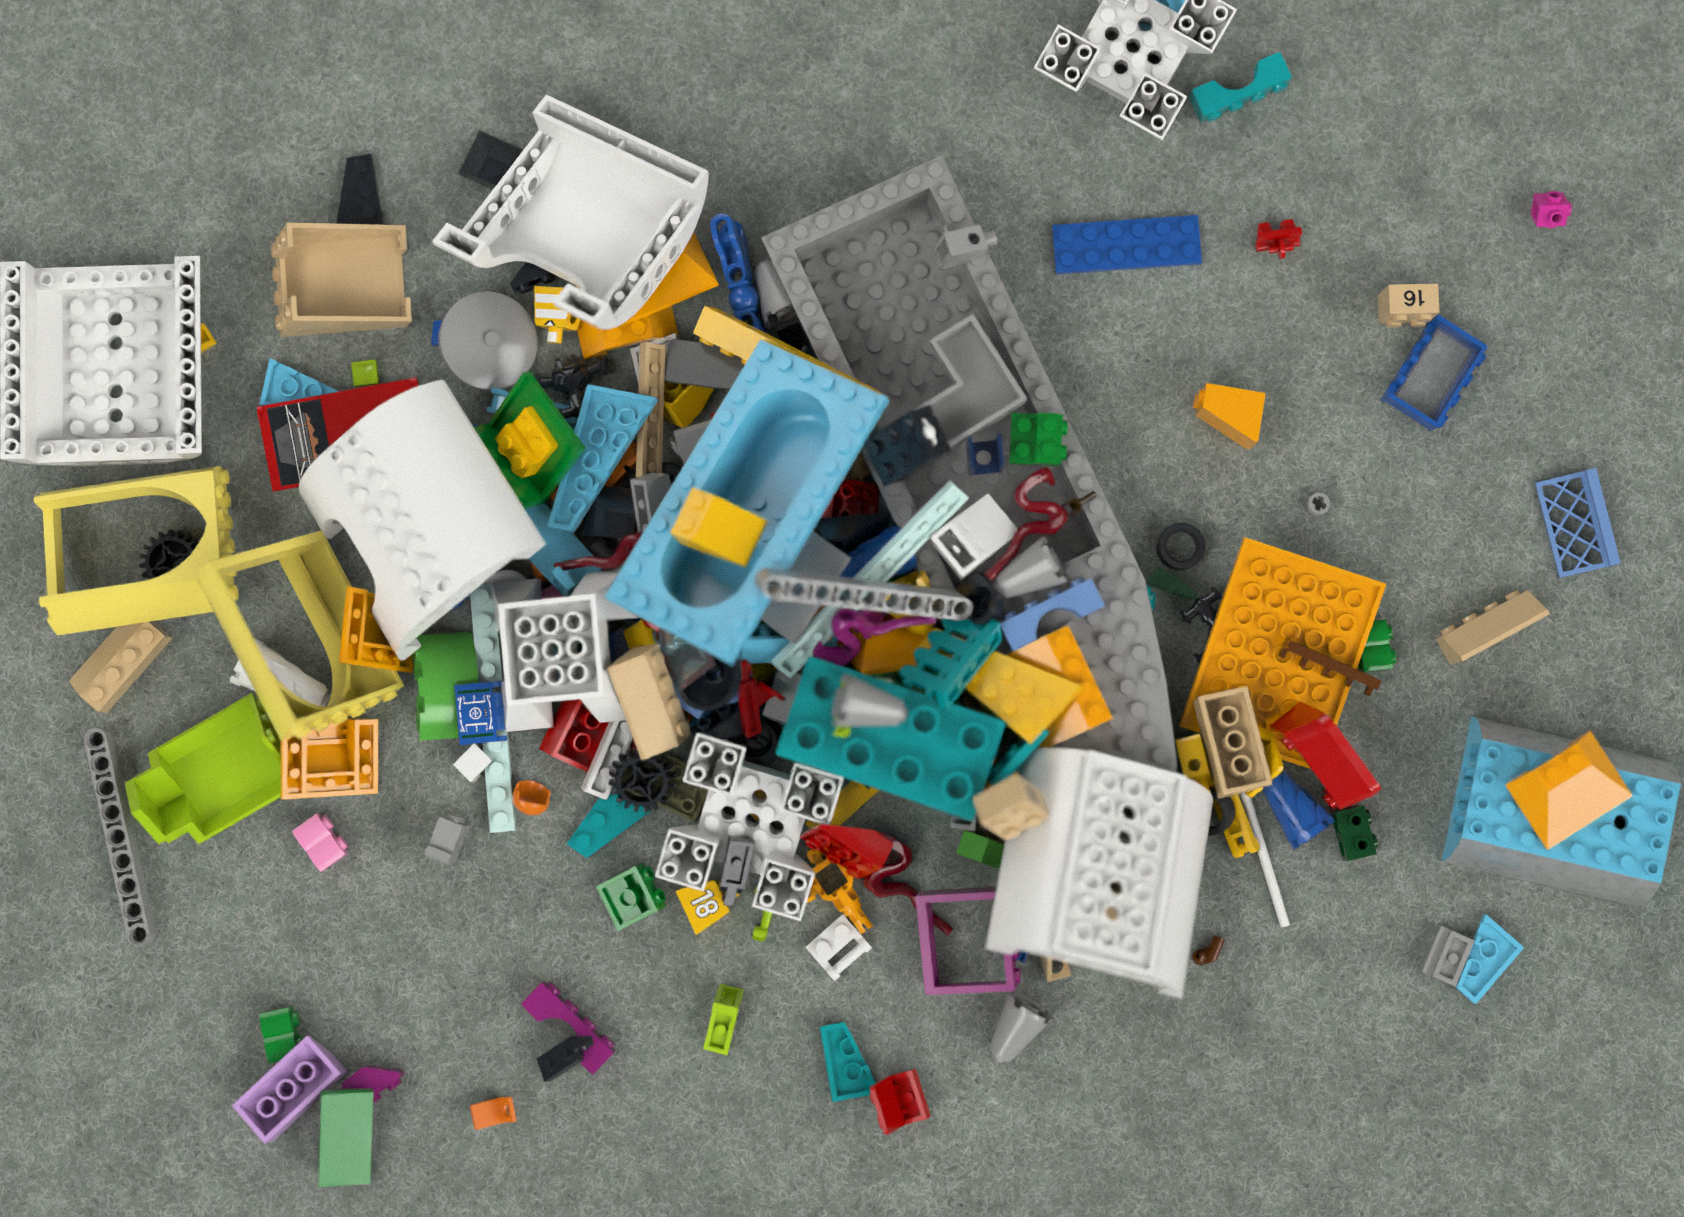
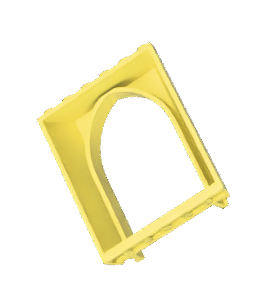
[34,466,239,635]
[197,531,404,741]

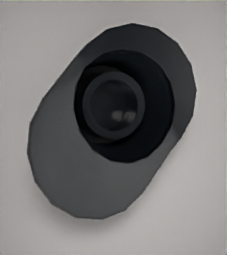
[957,574,1005,625]

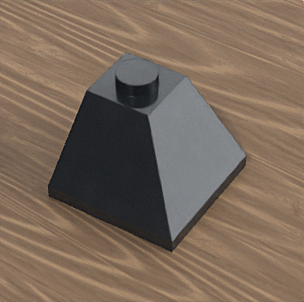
[458,131,523,190]
[582,487,635,538]

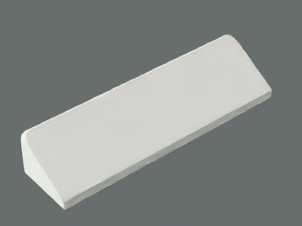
[581,720,633,800]

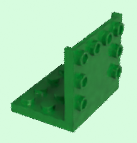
[474,371,585,509]

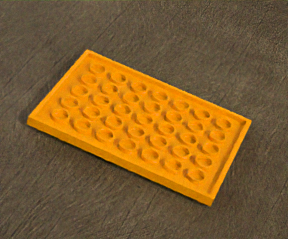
[1179,537,1387,769]

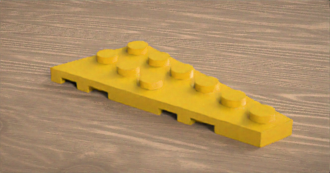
[918,628,1082,745]

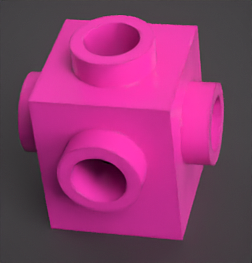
[1530,191,1572,228]

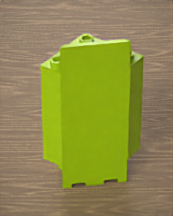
[125,693,281,844]

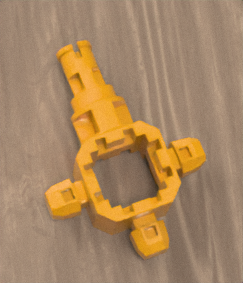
[806,849,873,934]

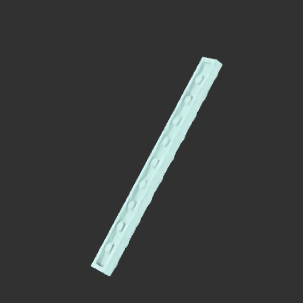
[771,480,969,678]
[470,583,516,833]

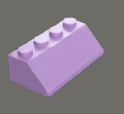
[232,1035,348,1144]

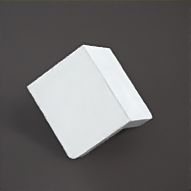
[453,744,492,782]

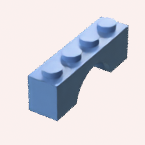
[1000,577,1105,652]

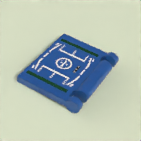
[454,681,507,745]

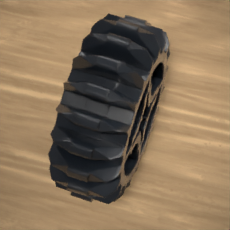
[139,529,200,580]
[608,747,676,813]

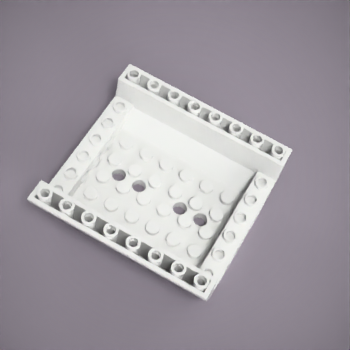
[0,256,202,467]
[986,748,1213,998]

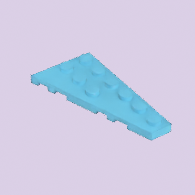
[548,384,658,533]

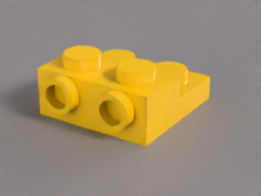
[495,406,559,478]

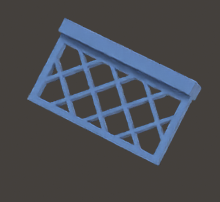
[1535,468,1621,578]

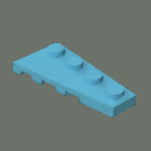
[259,358,339,406]

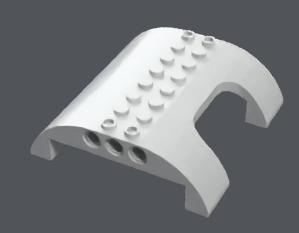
[432,95,709,329]
[299,380,546,660]

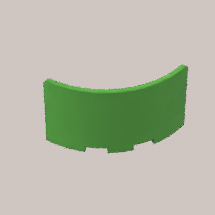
[411,632,479,741]

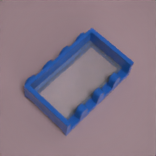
[1380,314,1488,431]

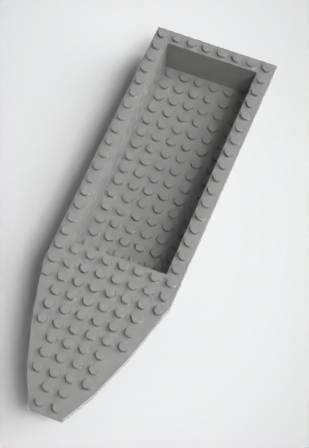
[761,156,1177,841]

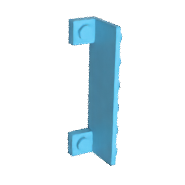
[525,503,602,597]

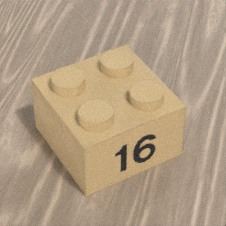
[1378,284,1440,328]
[973,773,1050,840]

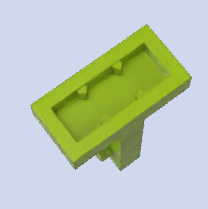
[703,983,744,1055]

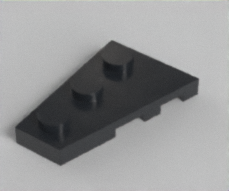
[336,153,384,225]

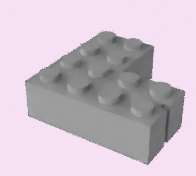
[916,314,1027,449]

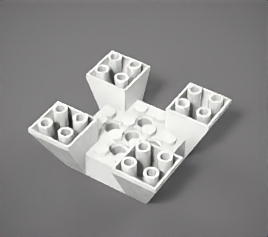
[1034,0,1237,140]
[492,569,640,732]
[655,732,844,921]

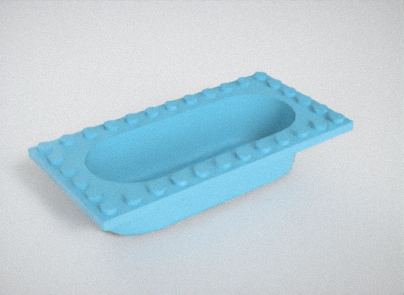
[604,339,890,665]

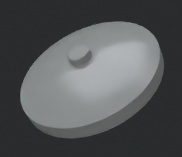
[438,291,537,391]

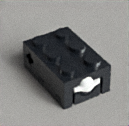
[864,405,952,487]

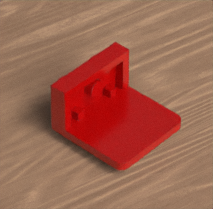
[870,1068,931,1135]

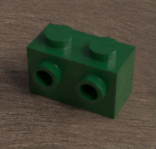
[1330,805,1378,861]

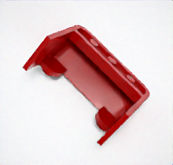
[1270,701,1381,810]

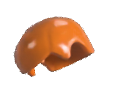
[512,780,551,815]

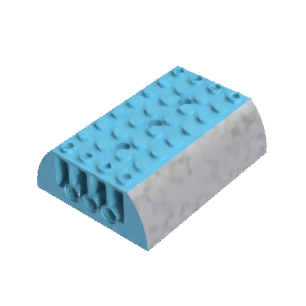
[1442,717,1681,906]

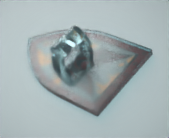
[659,628,716,693]

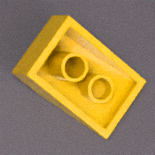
[670,487,768,568]

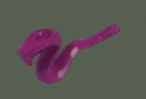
[812,608,936,666]

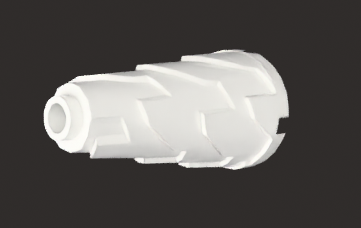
[230,638,331,706]

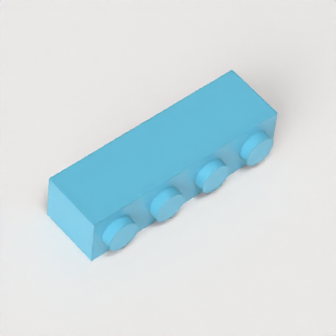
[739,623,838,664]

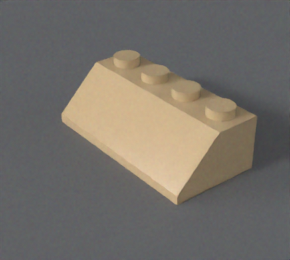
[1436,589,1550,665]
[69,621,172,713]
[607,643,691,760]
[1193,686,1272,799]

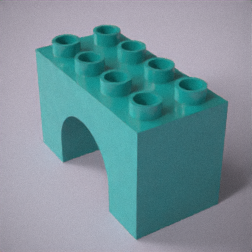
[776,656,1006,821]

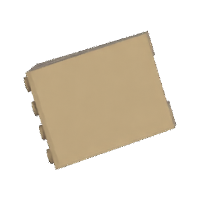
[271,222,412,337]

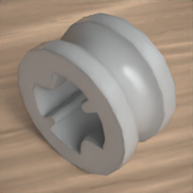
[1306,493,1330,516]

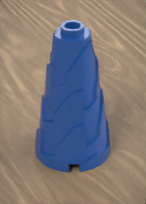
[839,525,917,579]
[1262,769,1335,850]

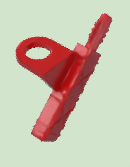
[737,659,786,738]

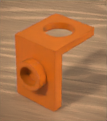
[469,1096,517,1130]

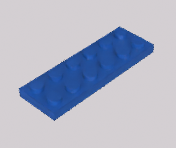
[1052,215,1202,275]

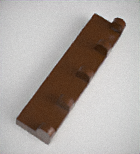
[1278,638,1382,696]

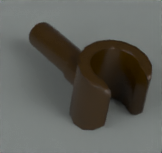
[1062,491,1096,517]

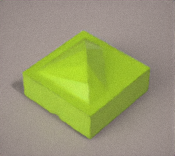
[351,359,380,388]

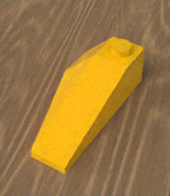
[663,381,714,428]

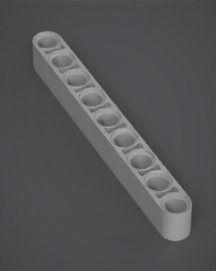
[754,568,972,620]
[84,728,156,946]

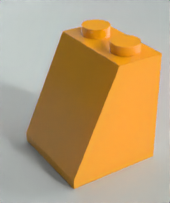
[1193,383,1266,449]

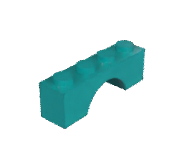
[1188,52,1292,122]

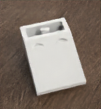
[929,493,1017,580]

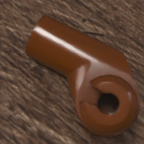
[1192,935,1225,965]

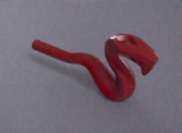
[984,467,1068,581]
[554,531,644,571]
[863,830,953,936]

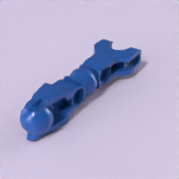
[710,213,766,333]

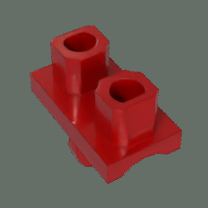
[1255,219,1303,259]

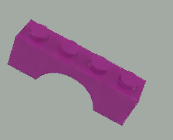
[520,981,615,1075]

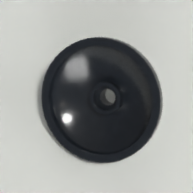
[675,643,742,711]

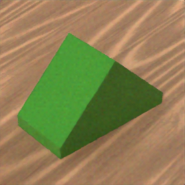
[956,830,1005,870]

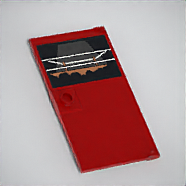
[256,377,419,492]

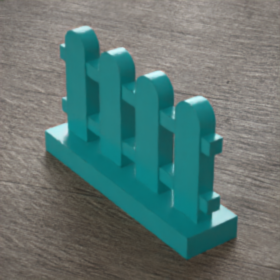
[899,618,1003,710]

